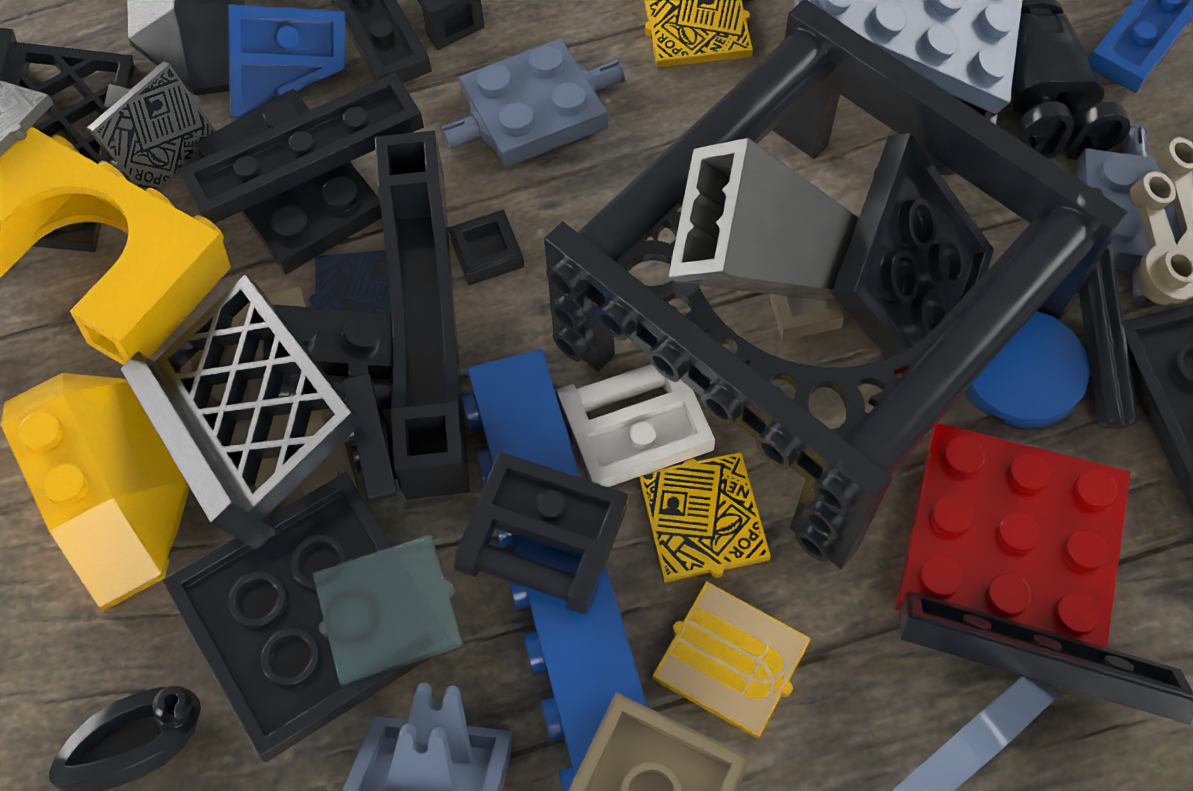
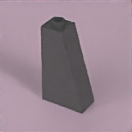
[668,138,859,301]

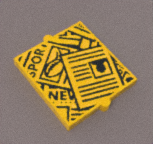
[644,0,753,68]
[638,452,771,583]

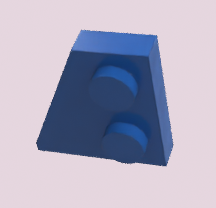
[228,4,345,118]

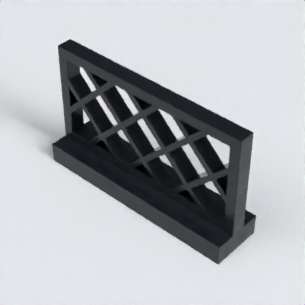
[0,28,135,252]
[120,275,363,550]

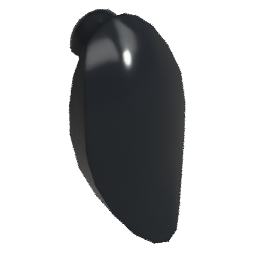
[49,685,201,791]

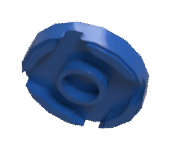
[965,311,1091,429]

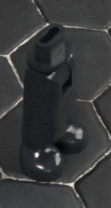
[1011,0,1131,160]

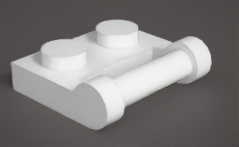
[555,364,715,487]

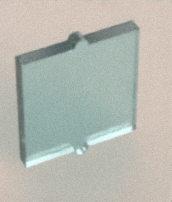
[313,534,464,686]

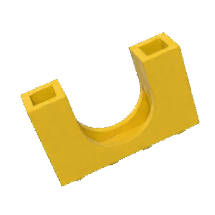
[0,127,231,365]

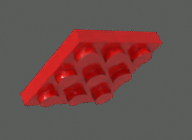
[895,423,1131,648]

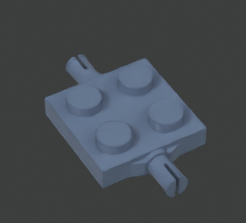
[440,38,625,168]
[1076,124,1193,308]

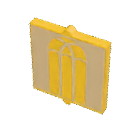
[652,581,811,739]

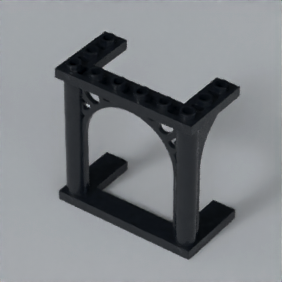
[544,0,1128,570]

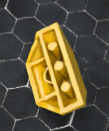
[1,373,190,612]

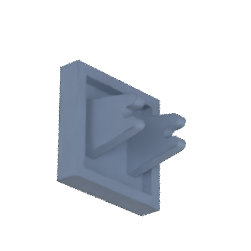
[342,683,512,791]

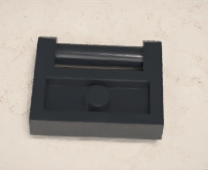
[454,451,629,616]

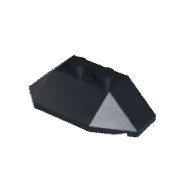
[127,0,245,95]

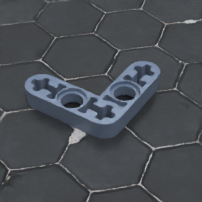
[892,676,1061,791]

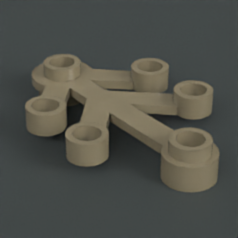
[1130,137,1193,305]

